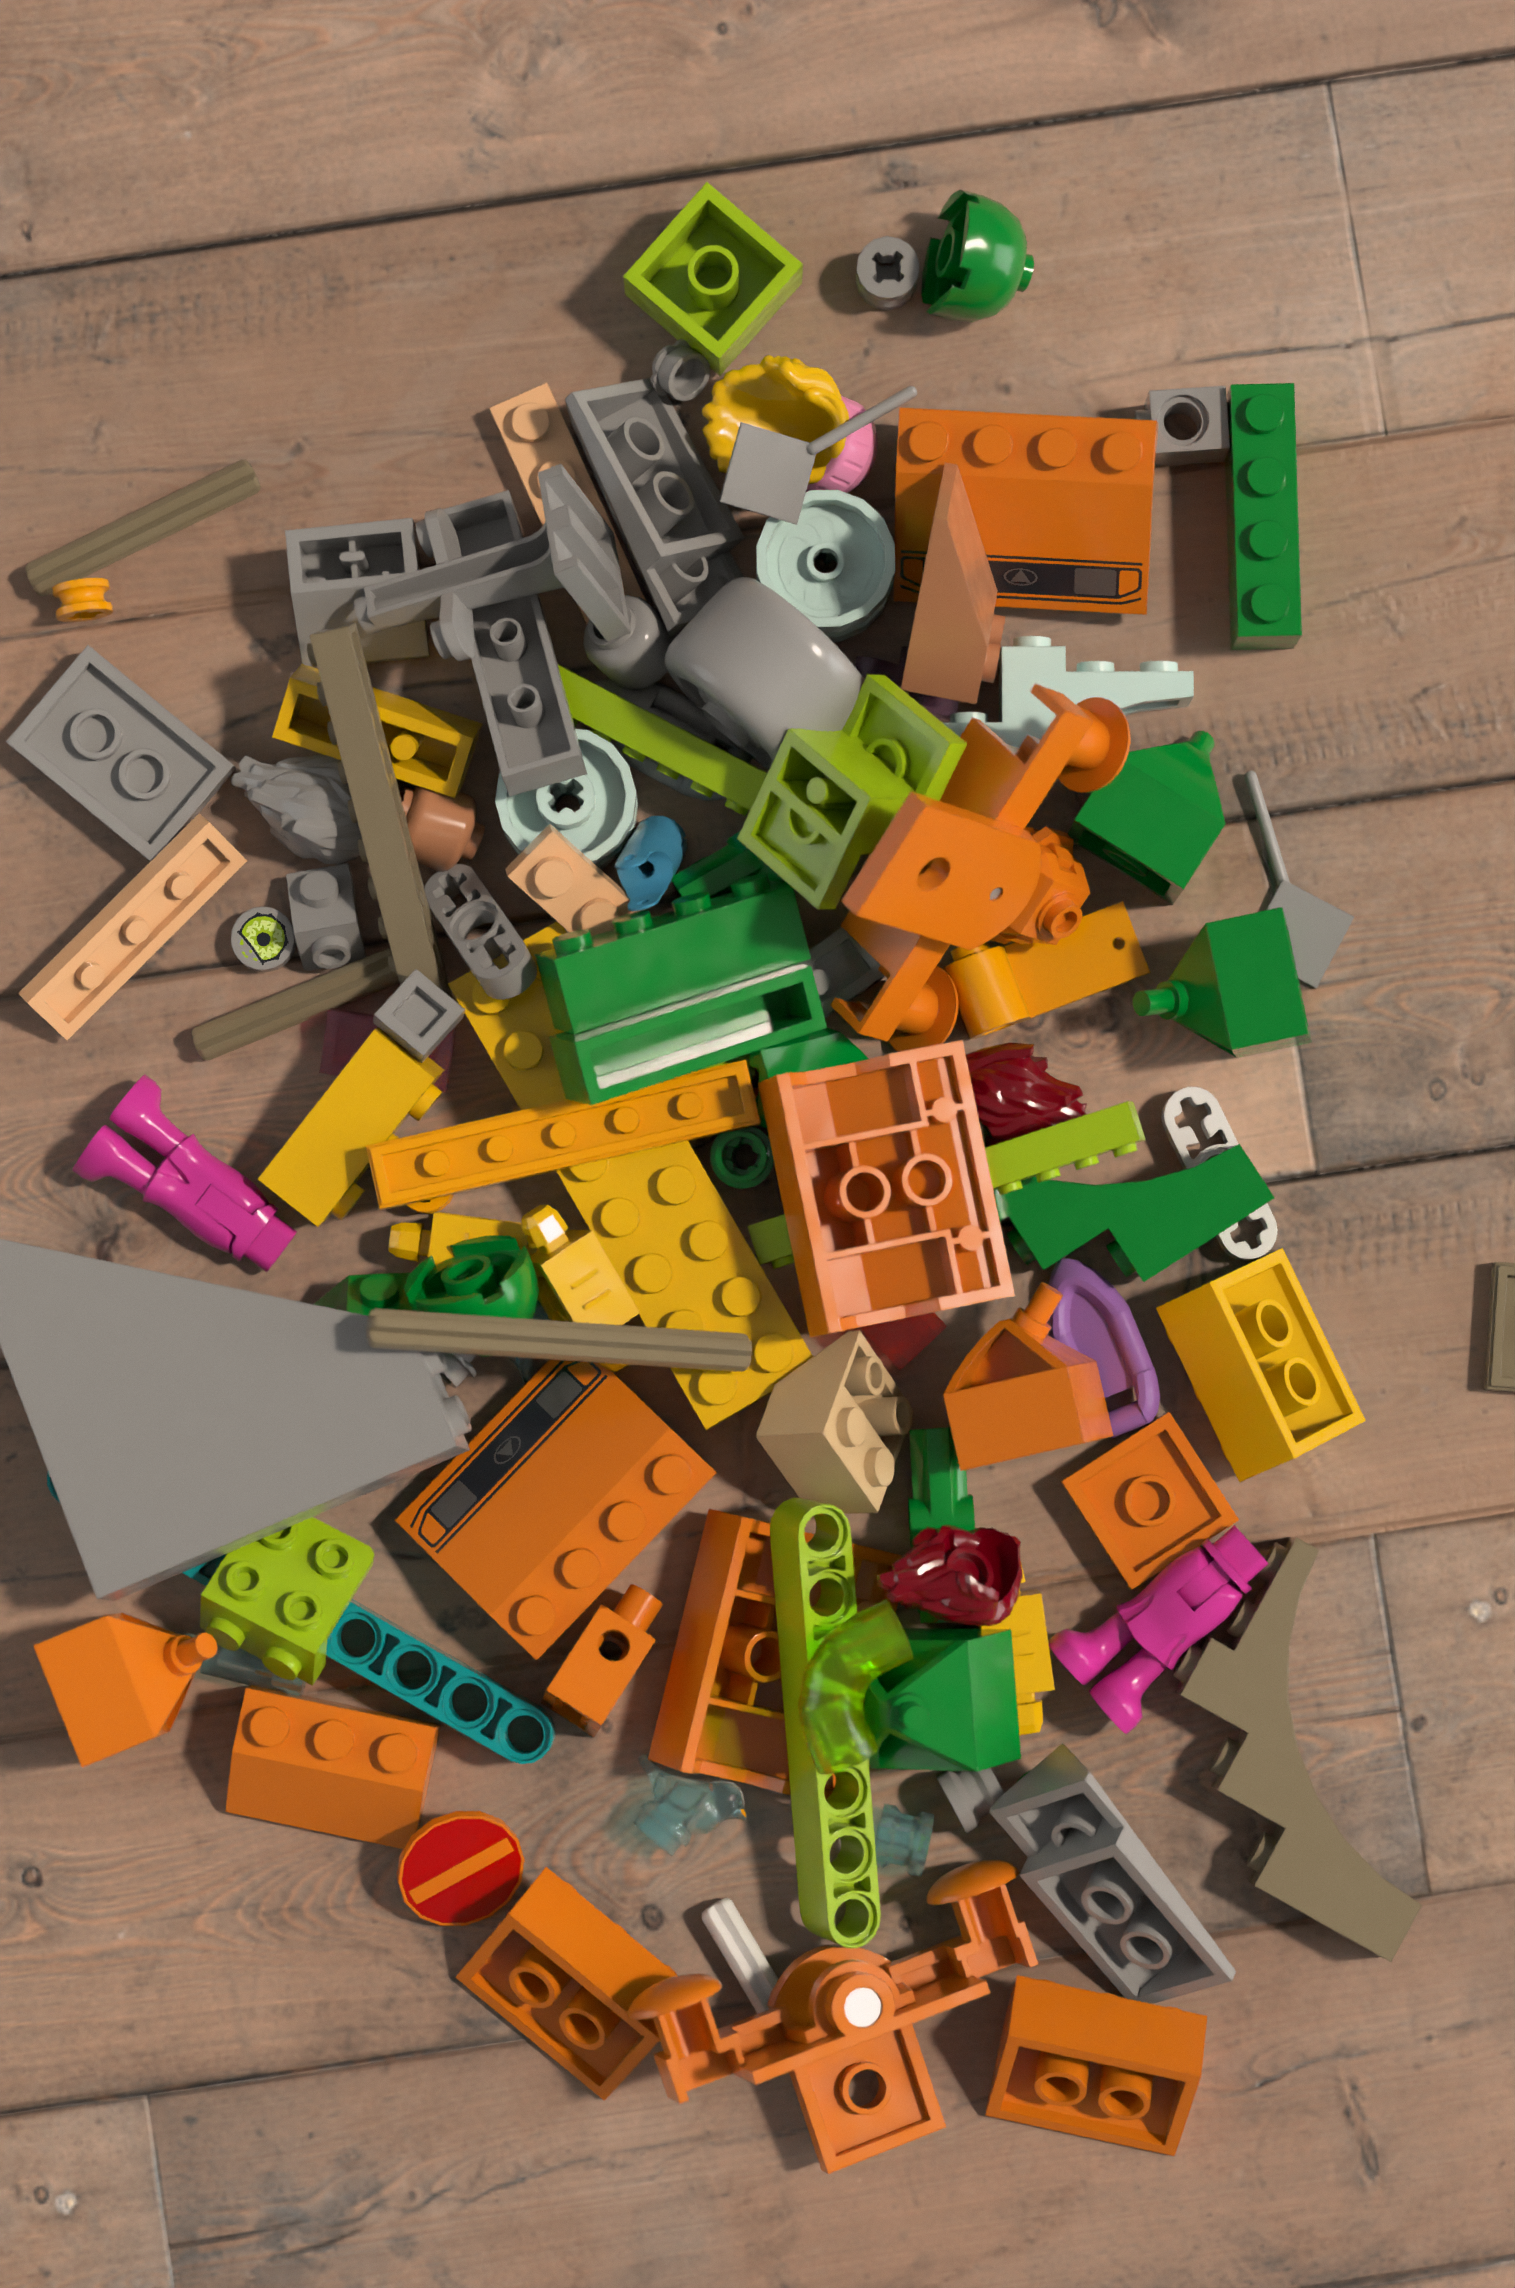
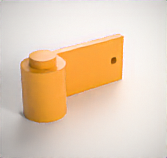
[943,901,1150,1040]

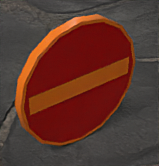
[396,1811,525,1926]

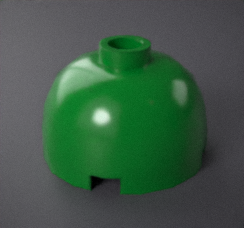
[921,189,1034,322]
[404,1235,539,1357]

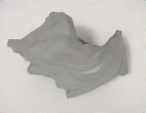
[231,754,362,865]

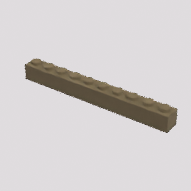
[307,622,453,999]

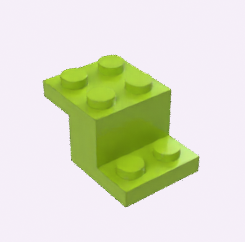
[737,674,967,909]

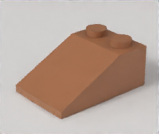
[901,462,1006,704]

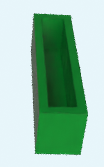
[1225,383,1302,650]
[535,874,811,1035]
[549,963,827,1105]

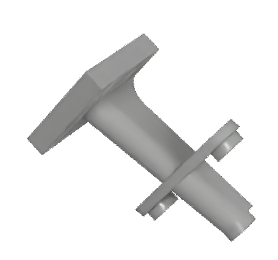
[354,464,631,661]

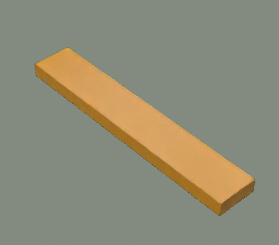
[366,1060,760,1210]

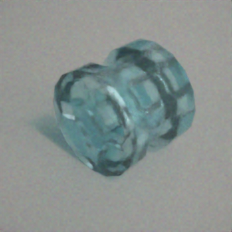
[875,1803,934,1877]

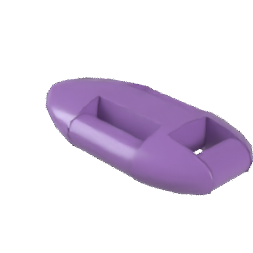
[1047,1258,1160,1438]

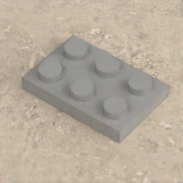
[6,645,236,861]

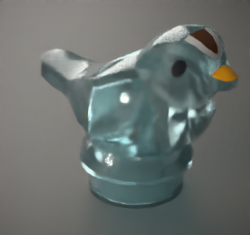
[633,1753,746,1856]

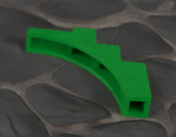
[993,1144,1275,1282]

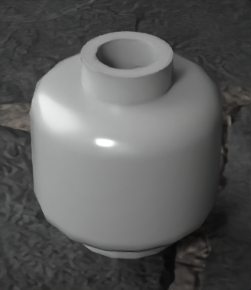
[583,595,674,690]

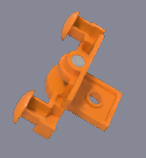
[628,1860,1038,2174]

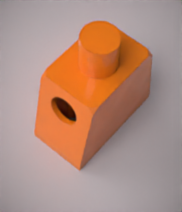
[540,1584,663,1737]

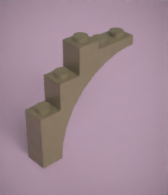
[1172,1537,1422,1962]

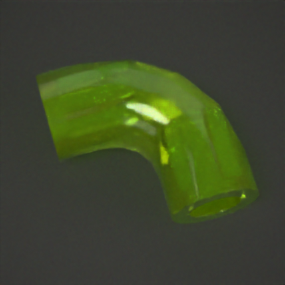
[798,1600,913,1775]

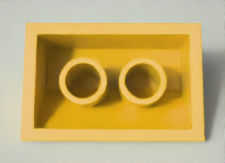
[1156,1248,1366,1482]

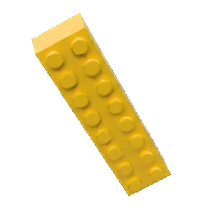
[448,921,813,1431]

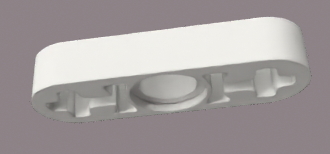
[1161,1087,1277,1261]

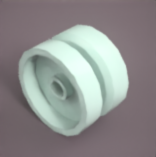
[756,490,895,642]
[495,729,638,870]

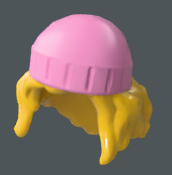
[702,355,878,493]

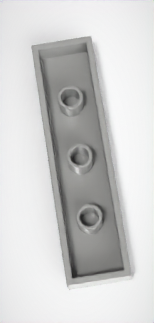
[443,490,587,796]

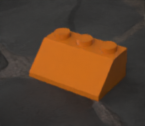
[225,1685,441,1849]
[455,1867,678,2101]
[985,1975,1207,2156]

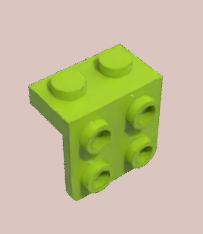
[200,1517,374,1686]

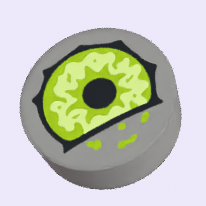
[231,907,296,972]

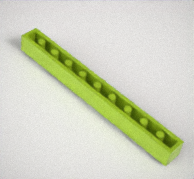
[558,664,767,816]
[747,1101,1146,1269]

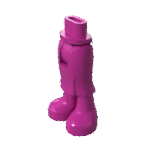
[72,1074,297,1273]
[1048,1525,1269,1734]

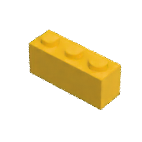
[272,664,483,798]
[258,1027,444,1227]

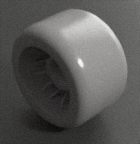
[665,577,864,770]

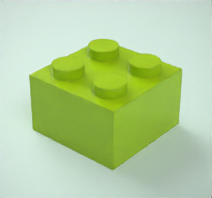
[623,182,803,376]

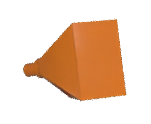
[943,1282,1114,1471]
[33,1613,217,1768]

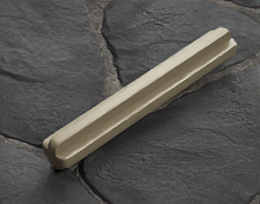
[25,460,261,596]
[191,948,399,1061]

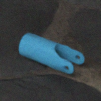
[615,816,688,911]

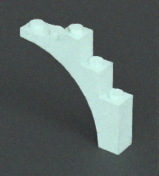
[942,636,1194,748]

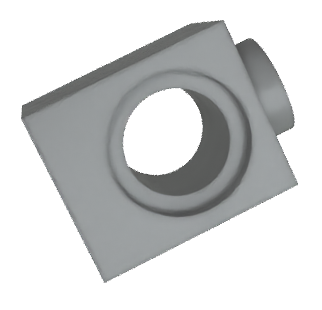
[1134,386,1230,466]

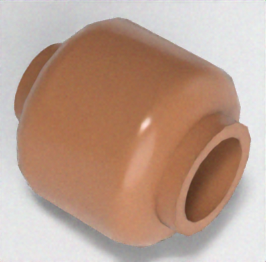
[400,785,485,872]

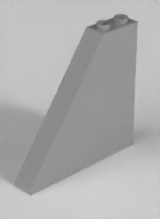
[0,1239,472,1601]

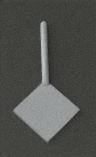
[719,386,917,525]
[1244,770,1354,988]

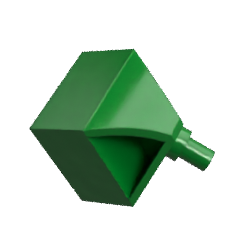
[1068,731,1226,905]
[1133,907,1312,1058]
[860,1628,1021,1772]

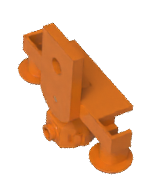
[830,684,1131,1052]

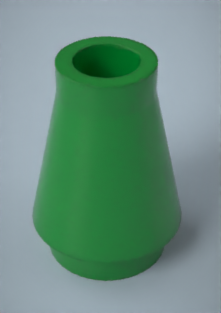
[710,1126,774,1189]

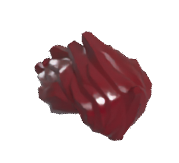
[965,1042,1087,1148]
[877,1525,1023,1626]

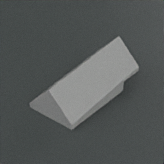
[565,378,745,639]
[989,1743,1236,2004]

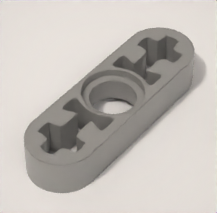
[424,864,537,999]

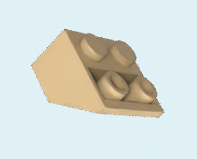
[756,1331,914,1514]

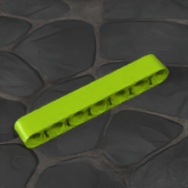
[770,1498,881,1948]

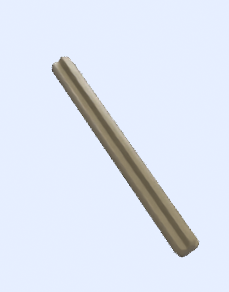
[366,1309,752,1372]

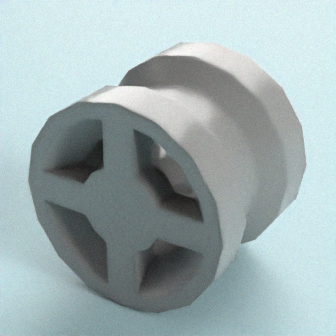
[856,236,920,311]
[936,1768,1004,1833]

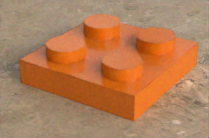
[1060,1412,1239,1590]

